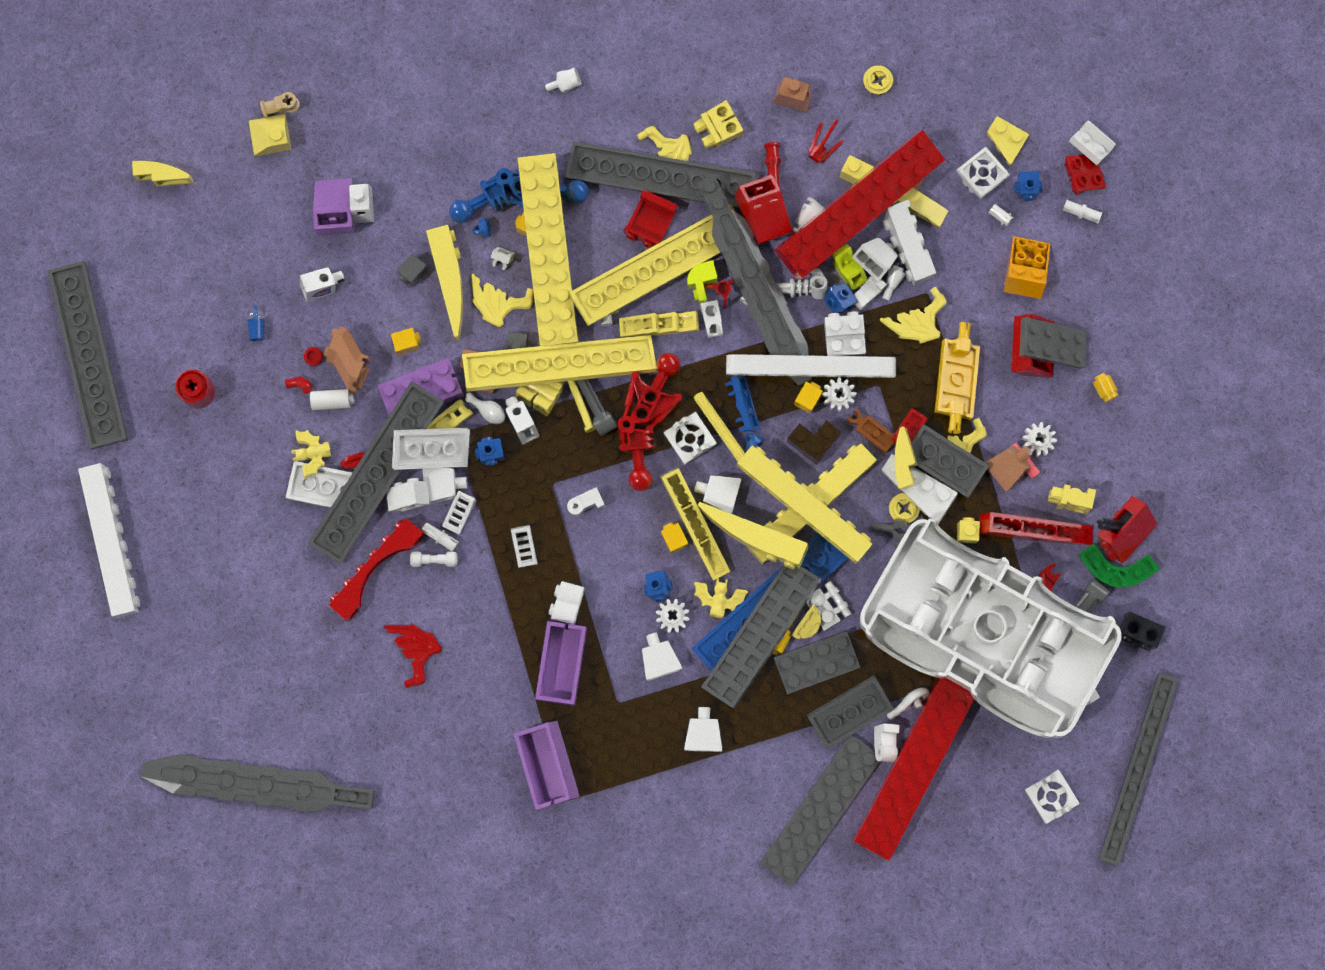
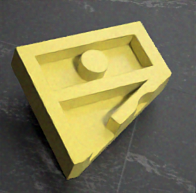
[987,116,1029,166]

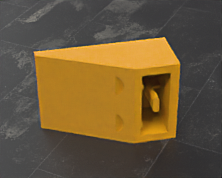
[1004,236,1050,299]

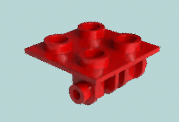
[1064,154,1106,195]

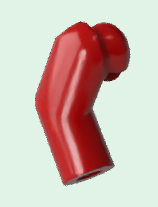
[285,376,312,394]

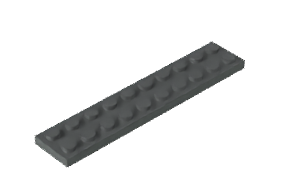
[565,141,756,209]
[47,261,128,450]
[308,381,444,564]

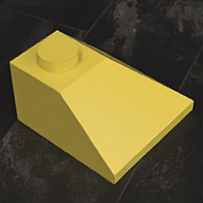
[249,114,291,156]

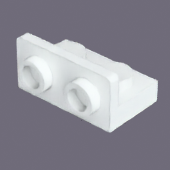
[1069,121,1116,165]

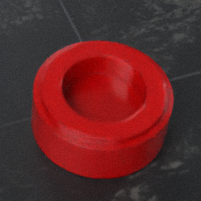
[304,347,323,367]

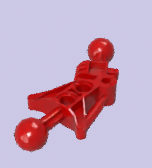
[618,353,682,492]

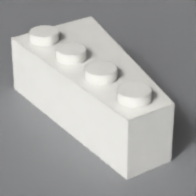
[883,199,936,286]

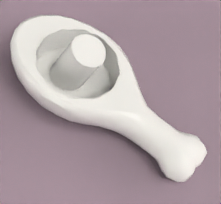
[465,392,505,424]
[887,688,930,720]

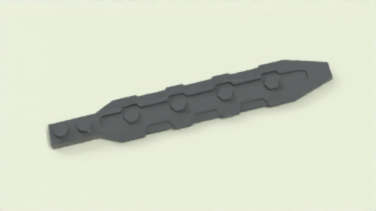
[697,175,811,386]
[141,755,375,812]

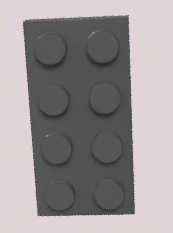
[1019,317,1087,369]
[911,424,989,498]
[774,631,861,695]
[807,675,894,749]

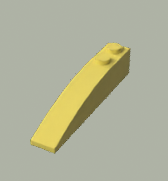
[840,155,948,228]
[426,225,463,341]
[660,468,730,580]
[698,502,808,569]

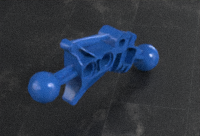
[449,168,589,223]

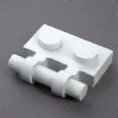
[806,581,852,631]

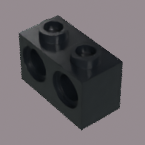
[1120,611,1166,651]

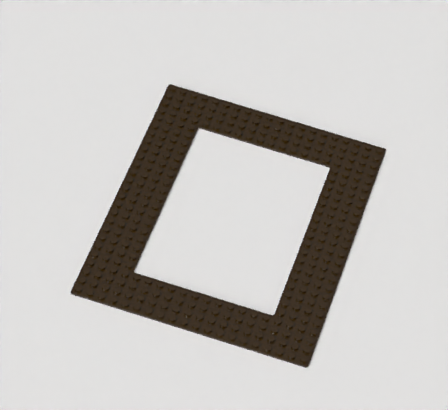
[467,293,1022,801]

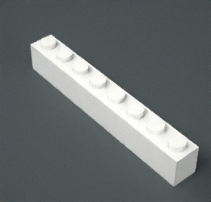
[78,463,140,618]

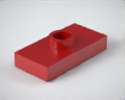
[891,408,928,443]

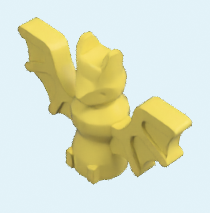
[291,430,331,479]
[694,578,748,618]

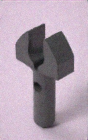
[871,518,908,539]

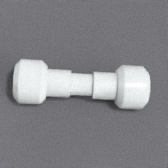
[410,552,458,567]

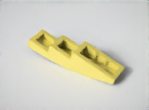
[619,311,699,337]

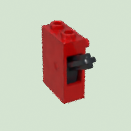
[1097,496,1158,564]

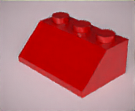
[1011,314,1055,378]

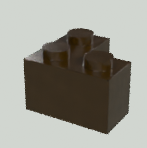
[787,420,841,465]

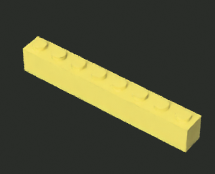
[747,444,877,565]
[737,446,872,564]

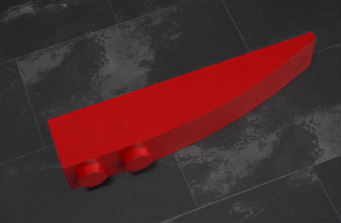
[979,512,1093,545]

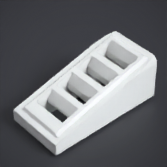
[442,491,476,535]
[511,525,537,568]

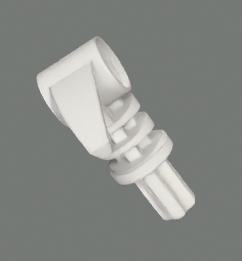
[776,268,828,299]

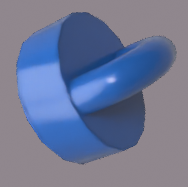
[472,218,491,238]
[745,432,764,449]

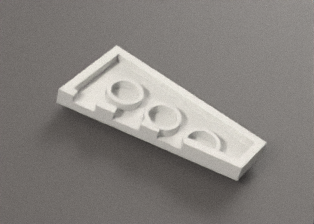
[882,454,958,524]

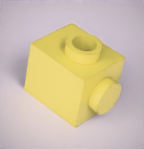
[957,518,980,544]

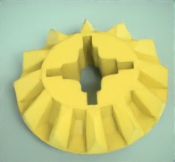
[863,66,893,95]
[889,493,920,523]

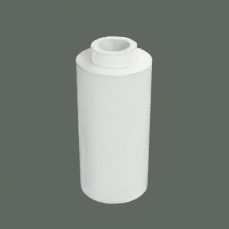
[310,389,354,410]

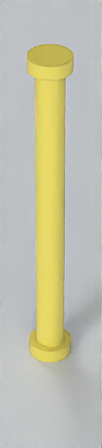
[567,380,596,433]

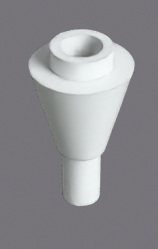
[882,265,906,301]

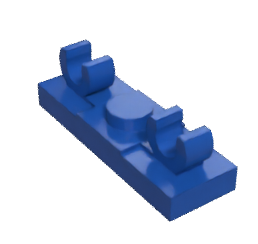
[726,375,761,432]

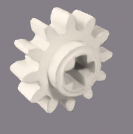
[822,377,857,412]
[1022,422,1057,457]
[656,599,690,633]

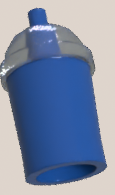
[246,305,266,341]

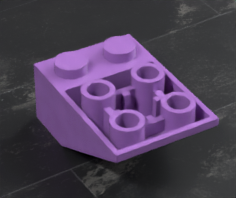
[313,178,355,236]

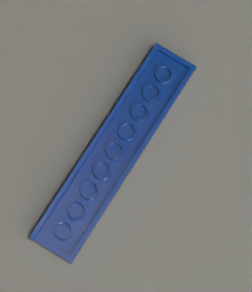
[691,533,849,671]

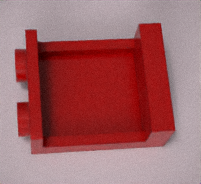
[624,189,677,248]

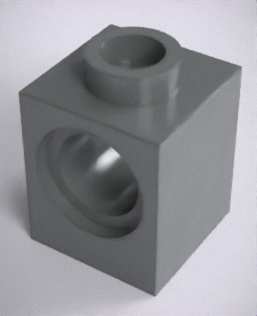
[397,254,428,287]

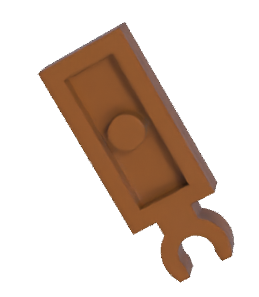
[847,409,894,453]

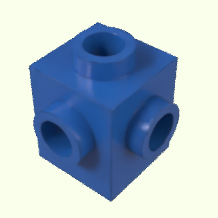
[1014,171,1042,202]
[824,283,857,315]
[475,437,505,466]
[644,570,673,603]

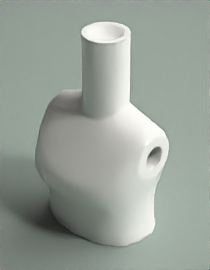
[545,67,581,93]

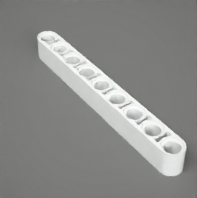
[726,355,896,378]

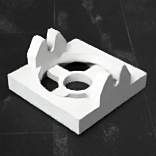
[956,147,1010,199]
[664,412,717,465]
[1025,769,1080,824]

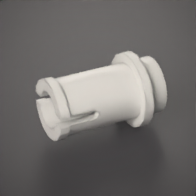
[988,204,1014,226]

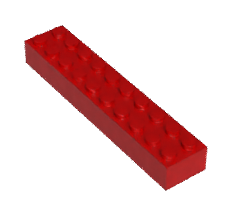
[774,130,945,280]
[852,678,974,861]

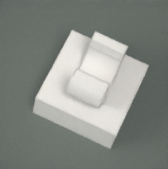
[491,247,515,270]

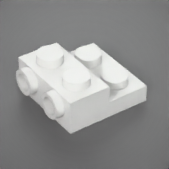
[824,311,866,356]

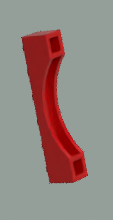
[329,518,425,622]

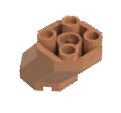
[324,326,371,394]

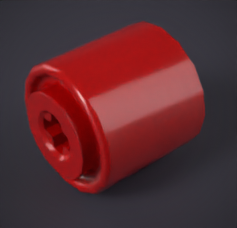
[175,369,216,409]

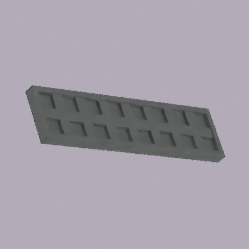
[702,565,821,709]
[760,735,880,886]

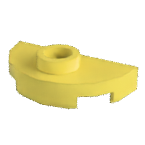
[791,604,821,639]

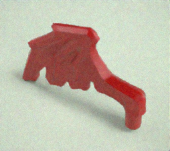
[384,623,442,688]

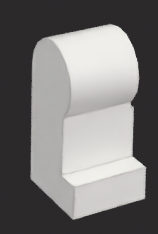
[854,276,887,310]
[700,300,723,338]
[567,487,605,516]
[874,724,899,762]

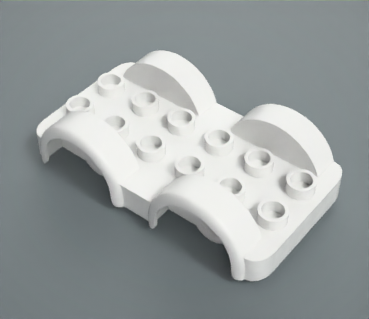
[860,519,1121,739]

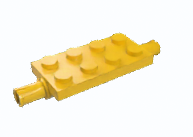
[935,322,980,434]

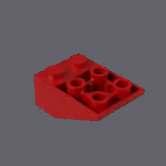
[734,175,792,244]

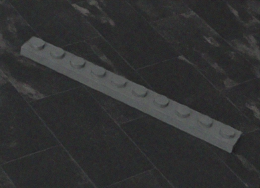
[1098,673,1178,866]

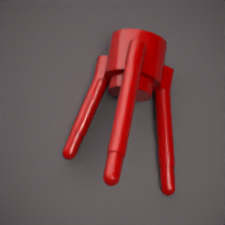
[808,119,843,163]
[704,278,734,308]

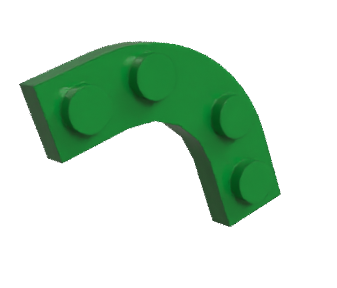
[1078,544,1160,588]

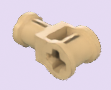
[260,92,300,117]

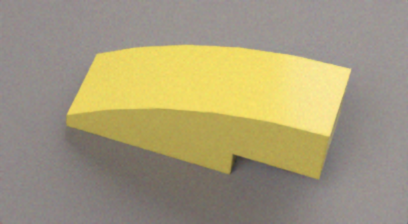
[132,161,193,186]
[895,427,918,491]

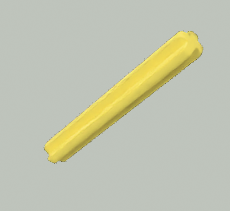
[694,392,745,461]

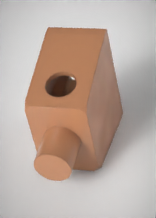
[773,77,812,112]
[985,446,1032,492]

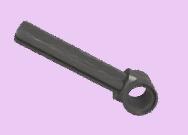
[576,379,618,436]

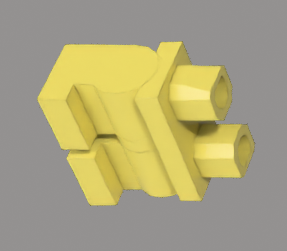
[693,100,744,149]
[516,382,564,417]
[1047,484,1096,514]

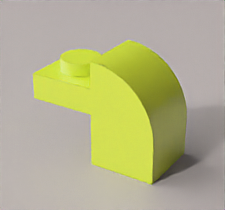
[832,244,868,291]
[687,260,717,306]

